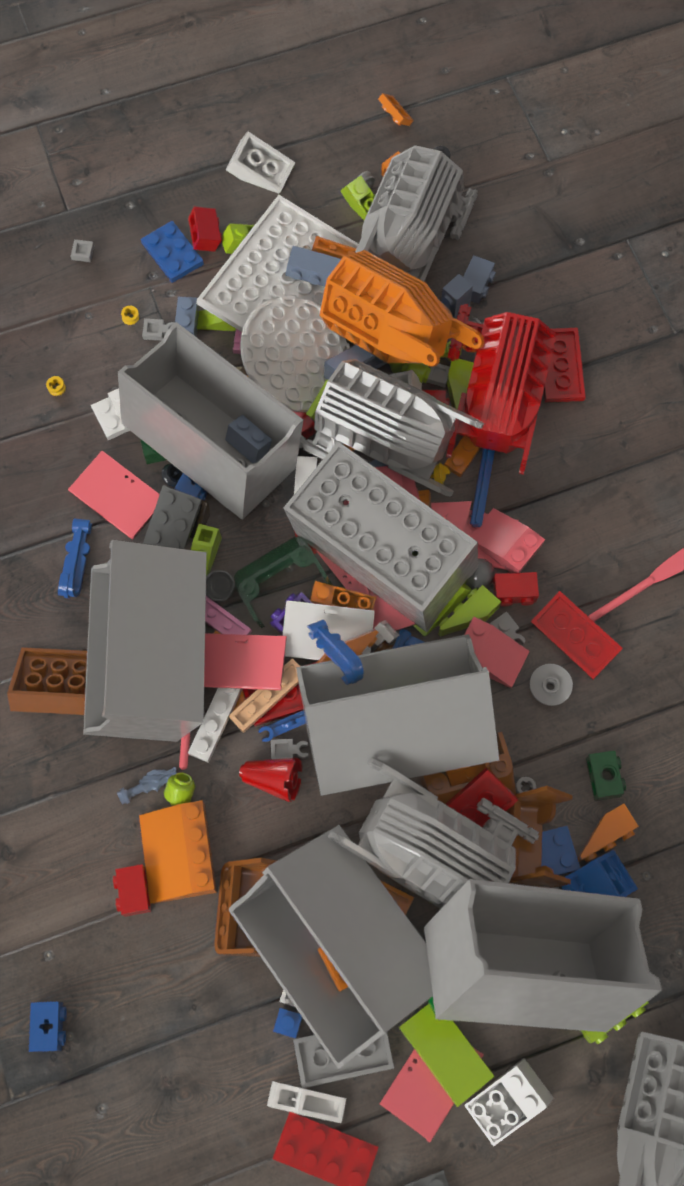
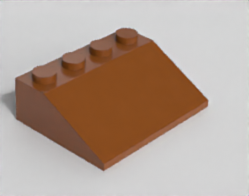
[7,647,87,715]

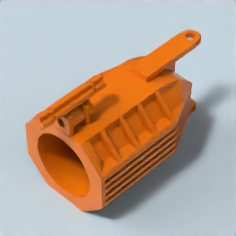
[320,250,485,367]

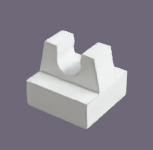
[375,620,399,646]

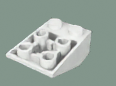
[464,1058,553,1146]

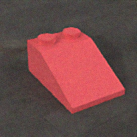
[470,508,545,573]
[465,617,530,689]

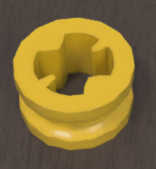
[121,305,139,325]
[46,376,66,396]

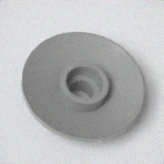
[530,664,573,706]

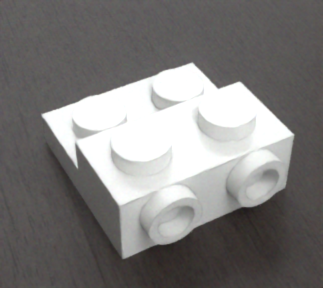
[91,388,130,440]

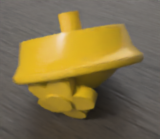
[431,463,451,485]

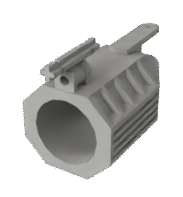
[355,145,478,282]
[299,359,484,497]
[328,758,539,909]
[617,1032,684,1186]

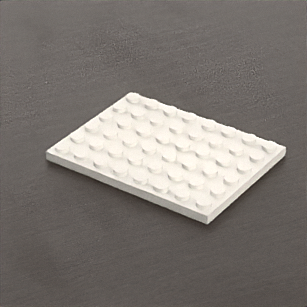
[196,195,358,332]

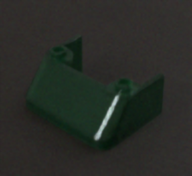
[234,536,332,629]

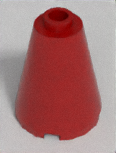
[239,758,302,802]

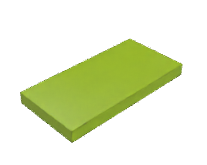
[399,1004,495,1107]

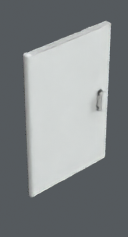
[282,601,375,660]

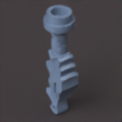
[117,767,177,805]

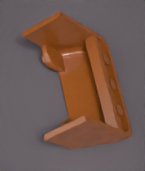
[420,732,516,804]
[506,786,572,888]
[214,858,277,957]

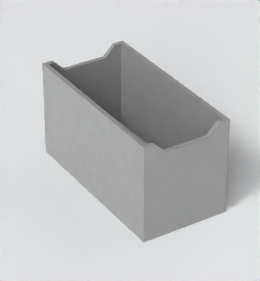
[118,322,303,520]
[284,441,478,633]
[83,540,206,742]
[296,634,499,796]
[228,825,433,1069]
[424,879,662,1032]

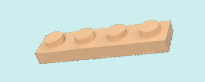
[229,658,300,733]

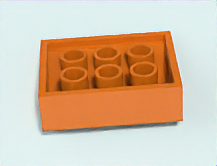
[139,800,217,904]

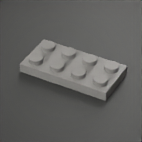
[293,1032,394,1088]

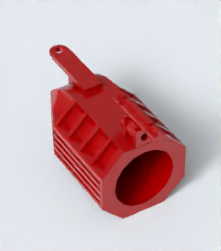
[446,304,556,475]

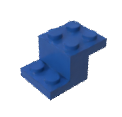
[562,850,638,897]

